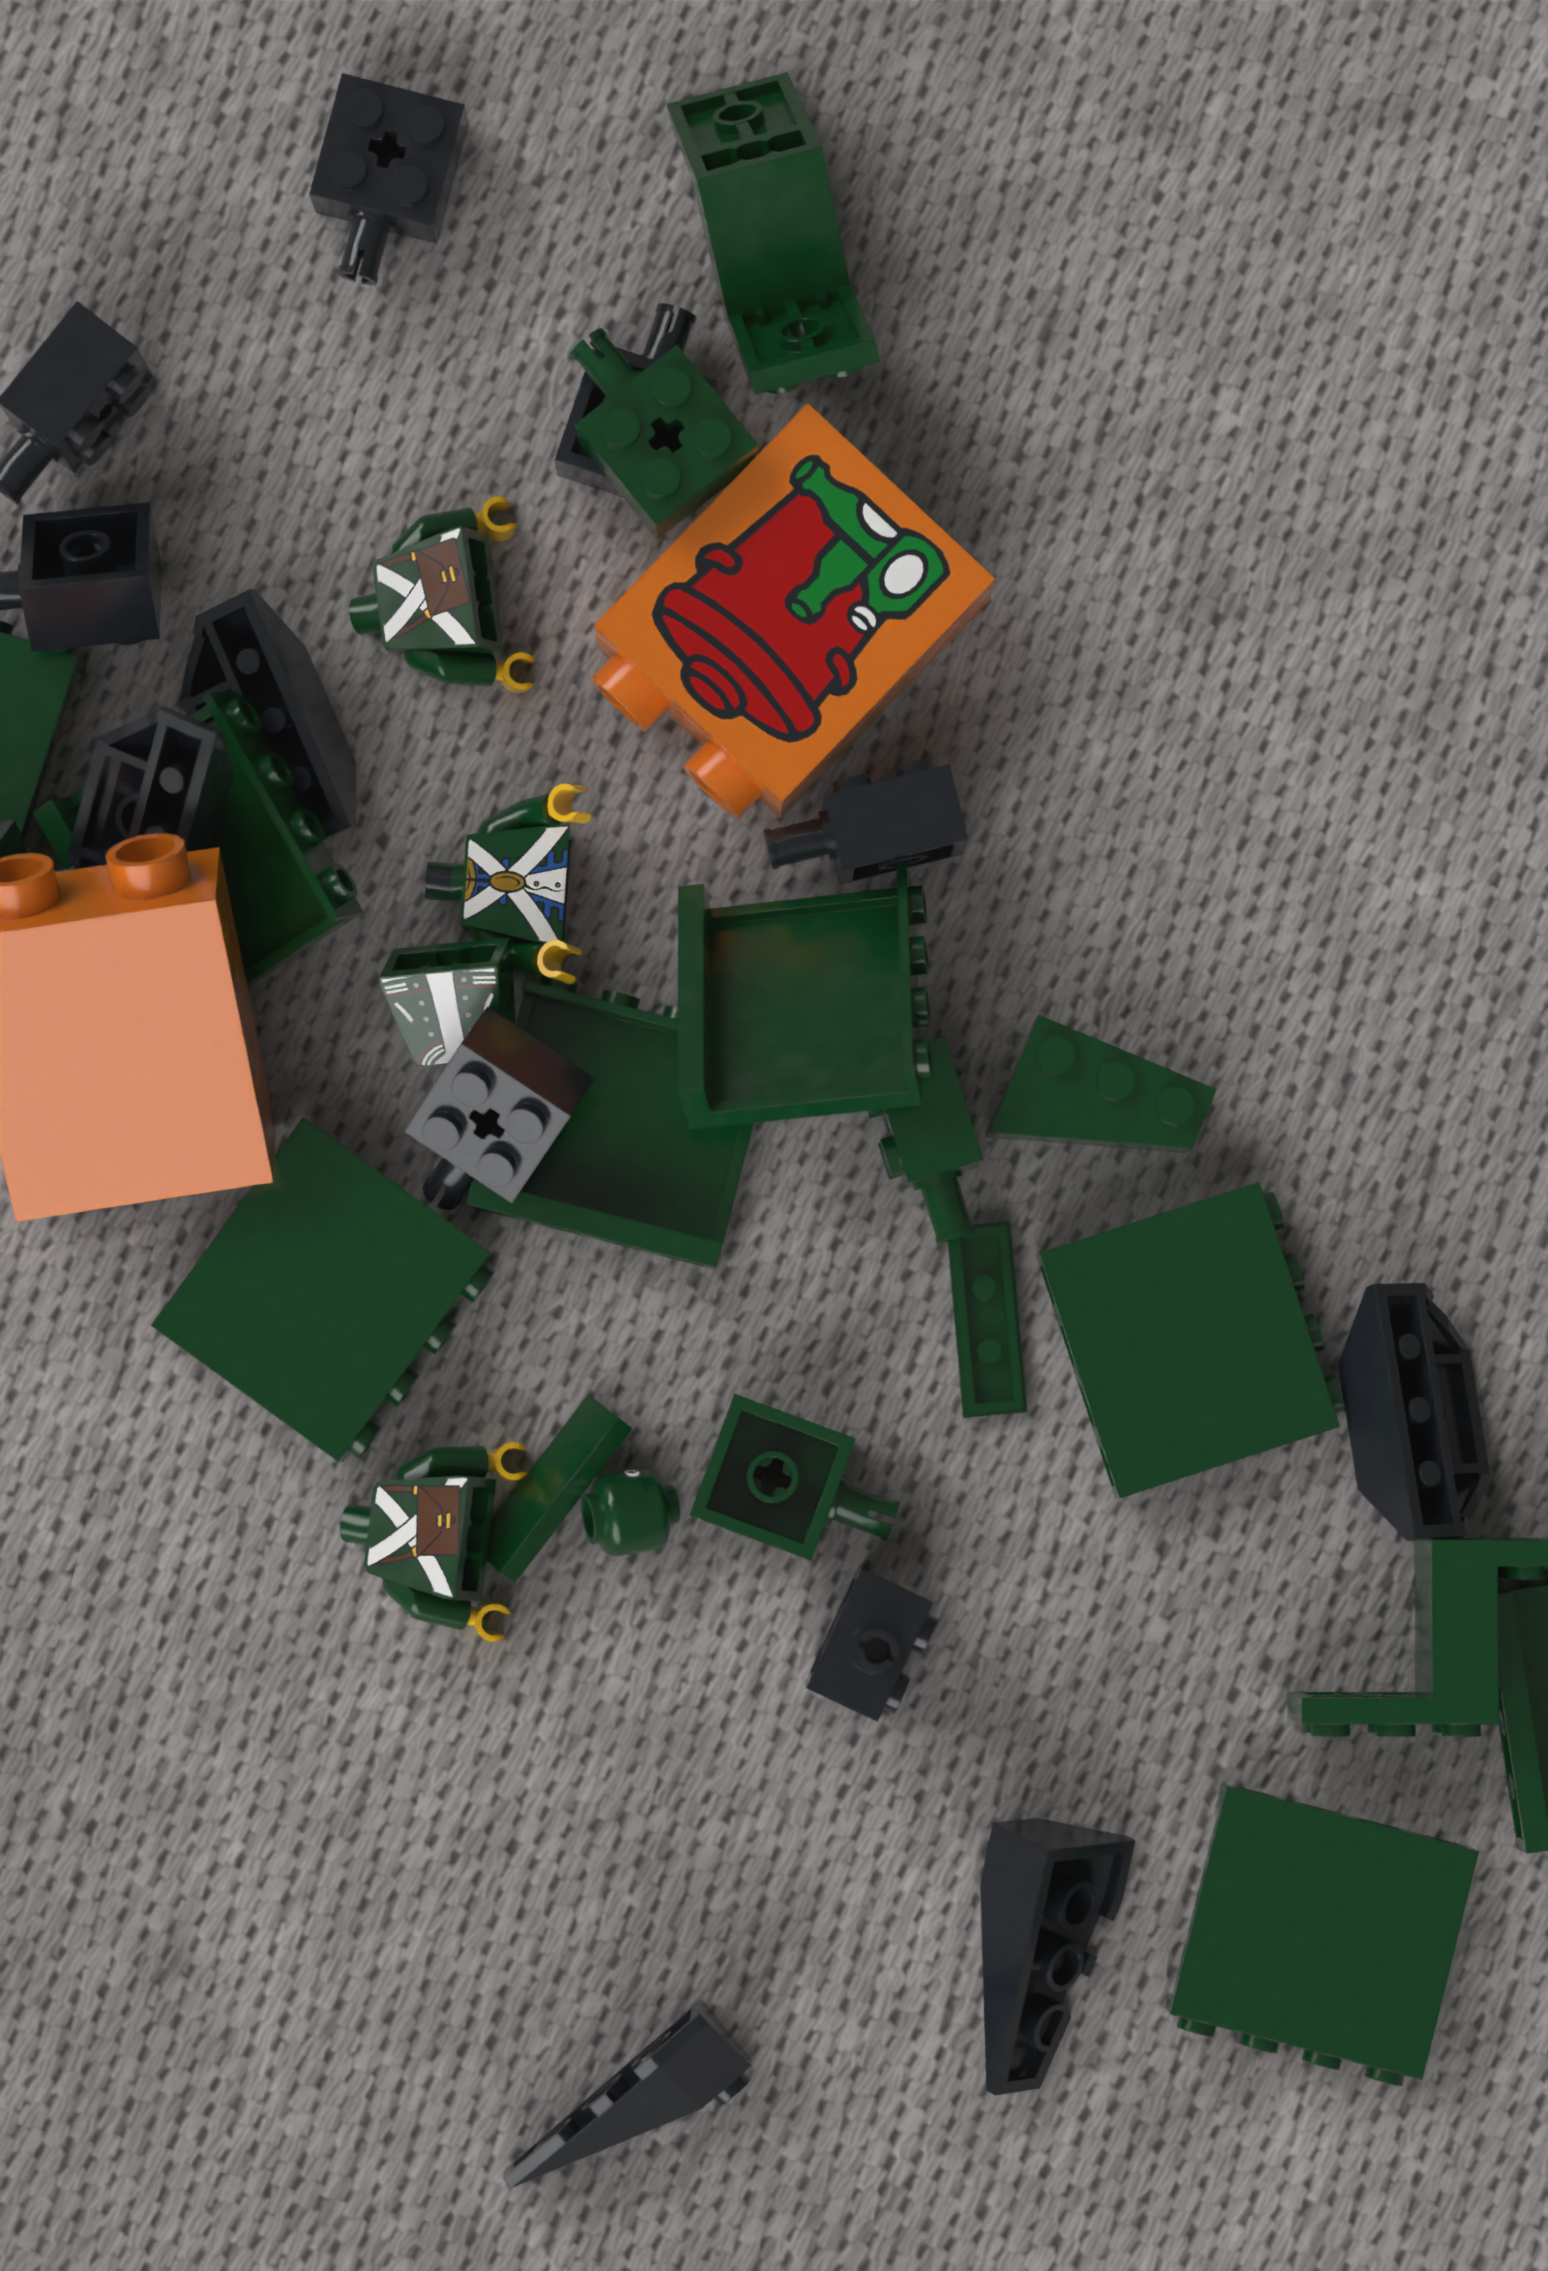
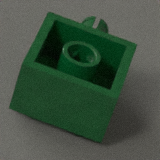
[570,328,758,540]
[867,1036,983,1245]
[689,1394,900,1561]

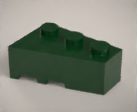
[985,1015,1217,1153]

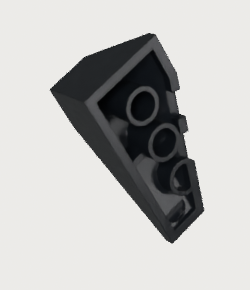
[980,1818,1136,2096]
[502,2000,751,2188]

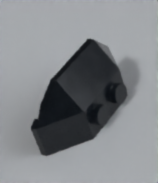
[180,589,356,840]
[67,706,234,868]
[1338,1283,1490,1541]

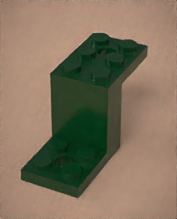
[666,72,879,395]
[1287,1538,1548,1737]

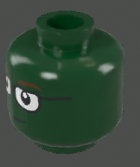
[581,1467,680,1557]

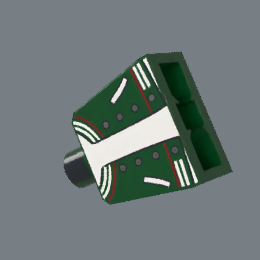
[379,937,516,1067]

